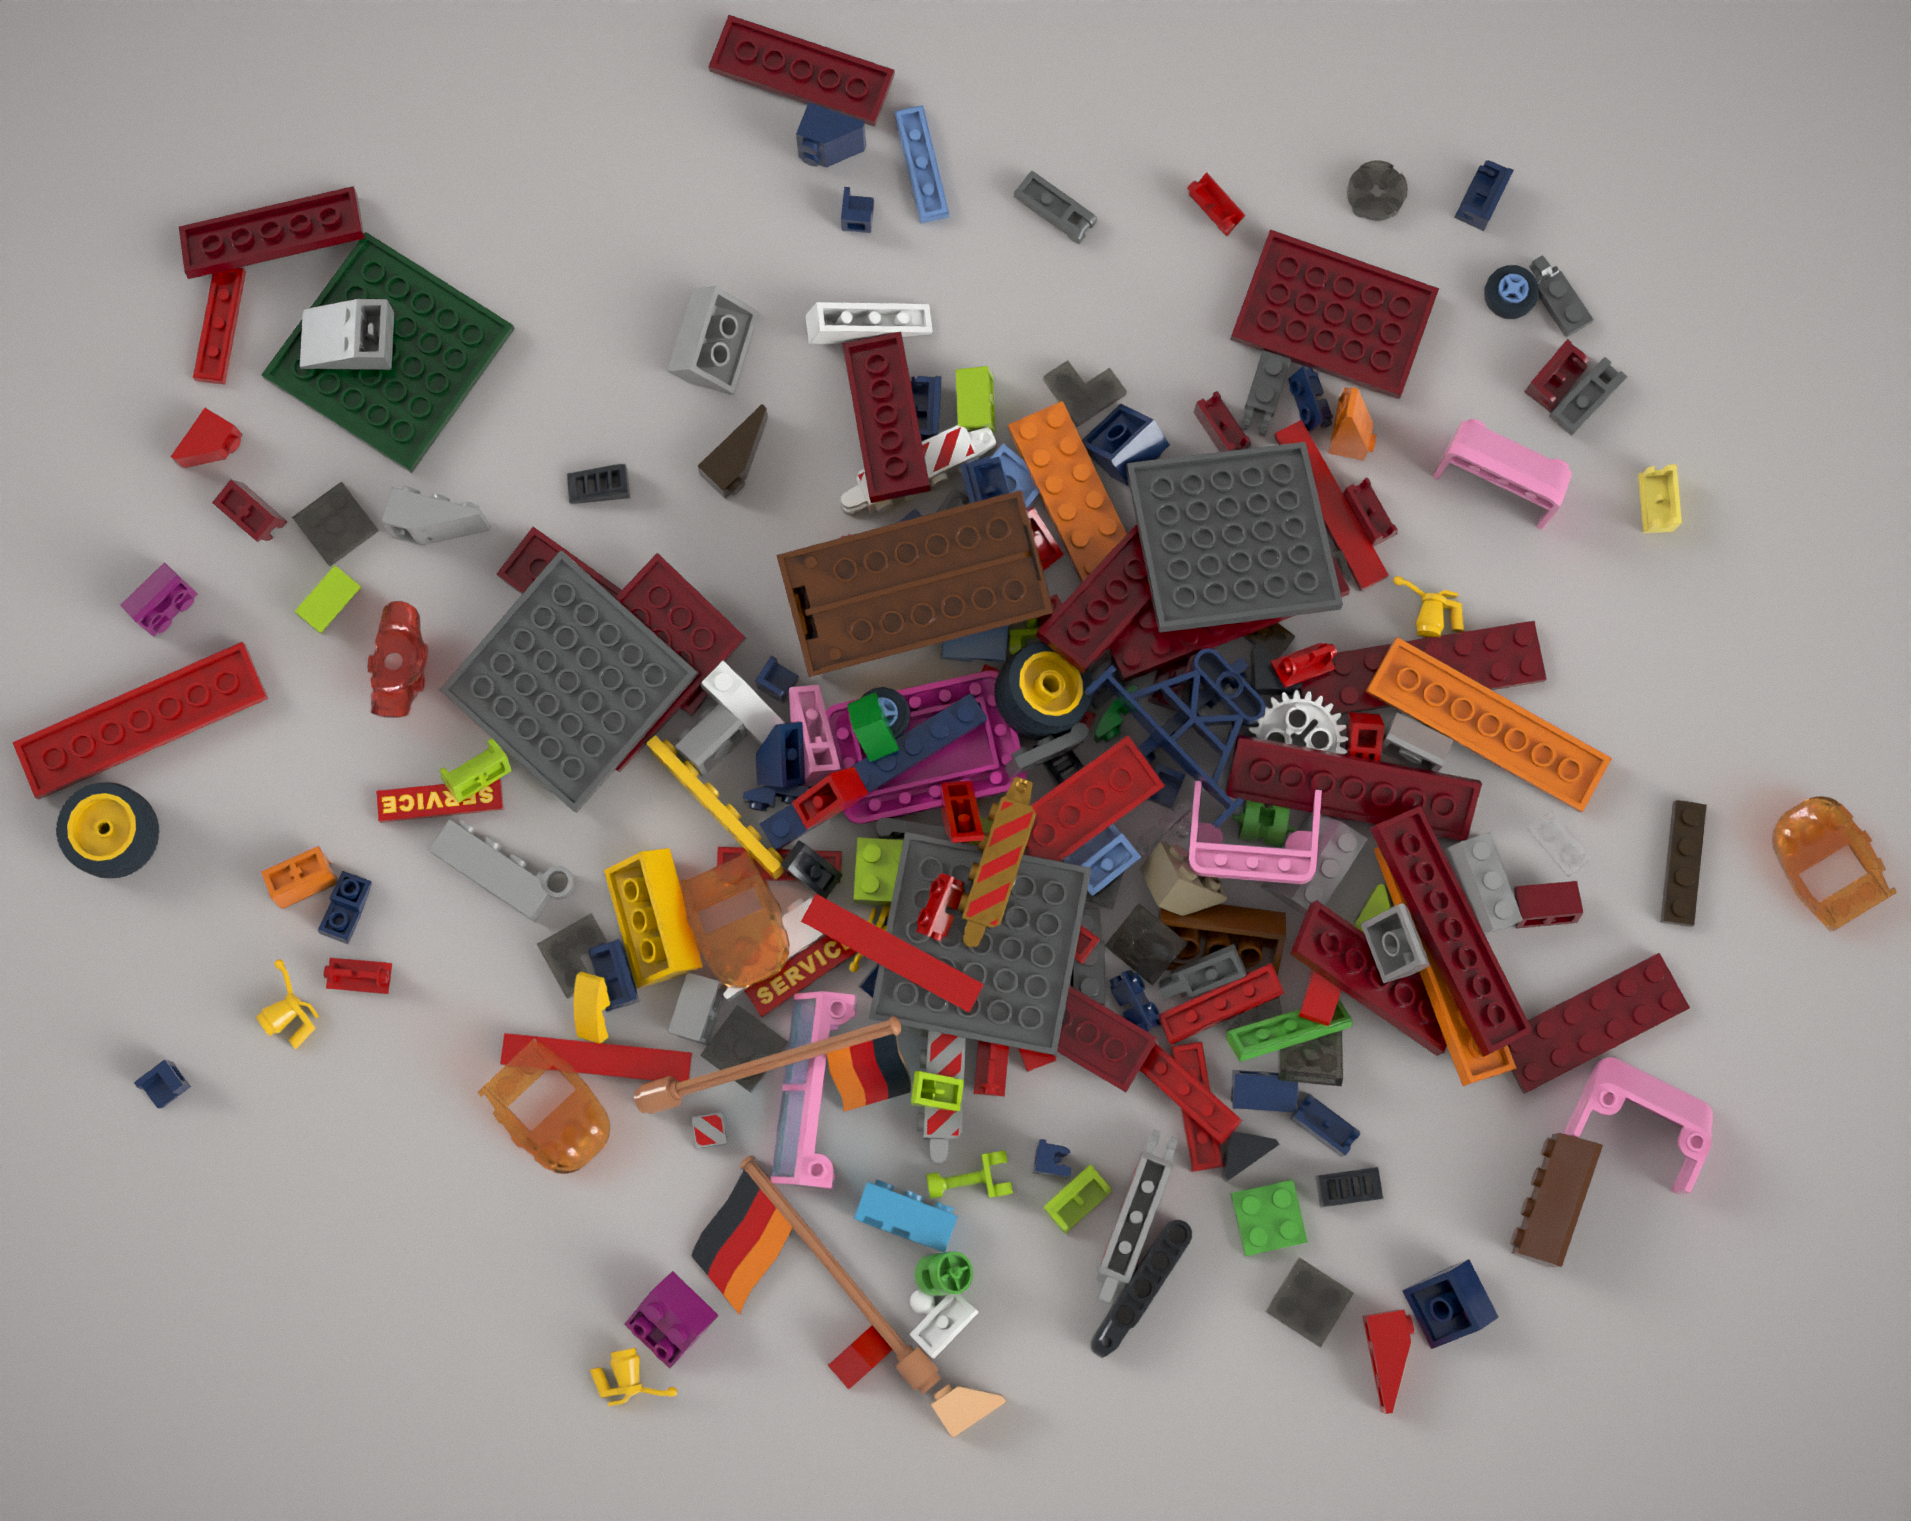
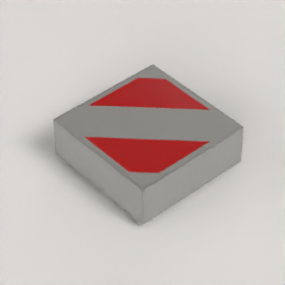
[691,1112,728,1149]

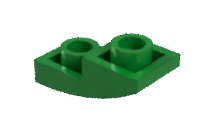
[1093,684,1139,744]

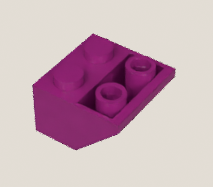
[120,562,198,637]
[624,1271,719,1369]

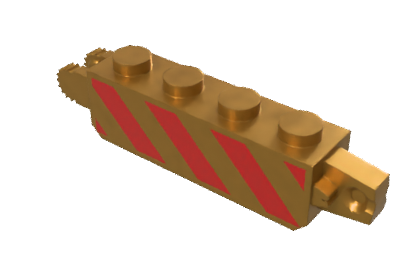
[958,777,1036,948]

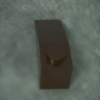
[698,404,768,499]

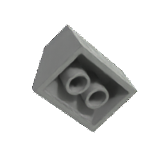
[667,286,759,394]
[1261,812,1368,916]
[1442,832,1523,935]

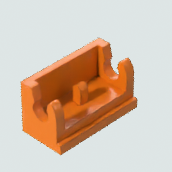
[261,846,338,909]

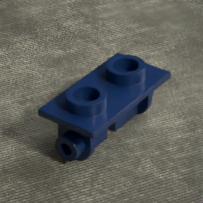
[1288,366,1333,433]
[1109,969,1161,1032]

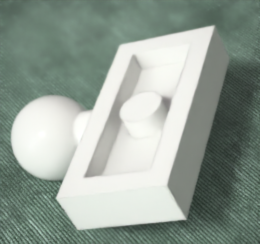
[909,1289,979,1359]

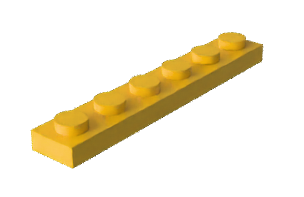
[646,735,784,880]

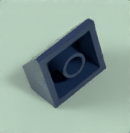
[796,102,866,168]
[1082,403,1170,486]
[1402,1259,1499,1349]

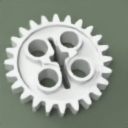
[1248,690,1348,754]

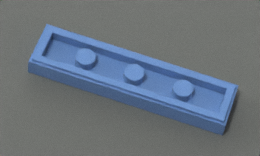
[894,105,949,224]

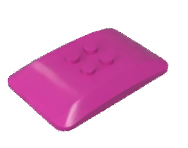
[825,671,1026,824]

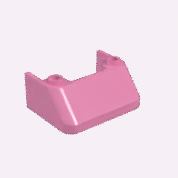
[1433,419,1572,530]
[1189,781,1322,884]
[1563,1057,1713,1194]

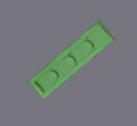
[1226,999,1353,1062]

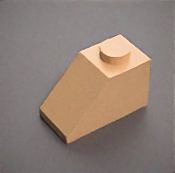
[931,1384,1006,1438]

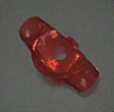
[367,601,428,718]

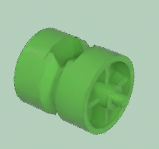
[1233,800,1295,847]
[915,1251,973,1296]

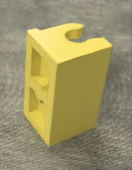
[1638,464,1682,533]

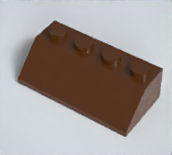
[1152,904,1286,976]
[1510,1133,1603,1267]

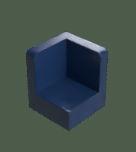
[841,187,874,233]
[755,655,799,704]
[1147,763,1185,809]
[134,1060,191,1109]

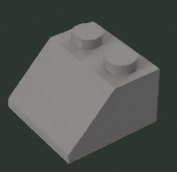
[675,703,747,777]
[1381,712,1453,772]
[1361,903,1430,983]

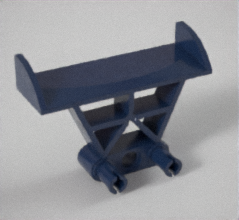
[1084,648,1266,828]

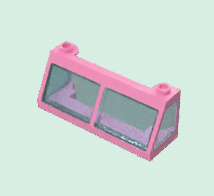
[771,991,857,1190]

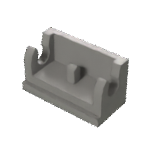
[668,972,727,1046]

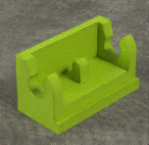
[955,366,996,433]
[294,565,362,634]
[439,738,512,803]
[1042,1164,1112,1234]

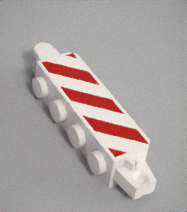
[840,425,996,515]

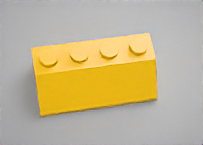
[604,848,703,989]

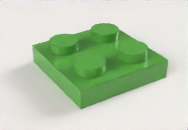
[1230,1180,1308,1256]

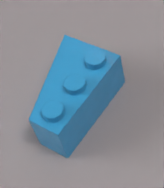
[854,1179,958,1252]

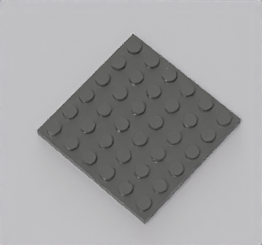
[1126,442,1343,633]
[439,551,699,813]
[869,832,1092,1055]

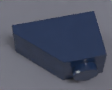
[756,721,805,787]

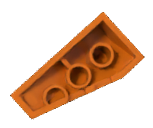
[1328,387,1377,461]

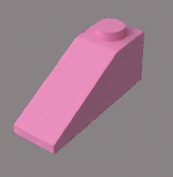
[789,685,840,786]

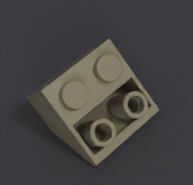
[1140,841,1228,916]

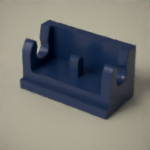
[1454,160,1514,231]
[911,376,942,442]
[960,456,1009,503]
[589,939,640,1012]
[1231,1070,1299,1112]
[1290,1093,1361,1157]
[1033,1139,1071,1179]

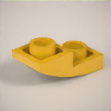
[573,972,610,1044]

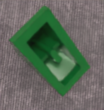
[847,692,899,762]

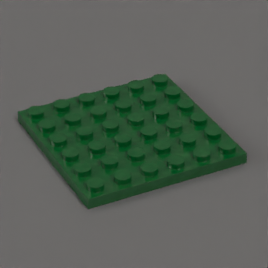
[261,232,515,474]

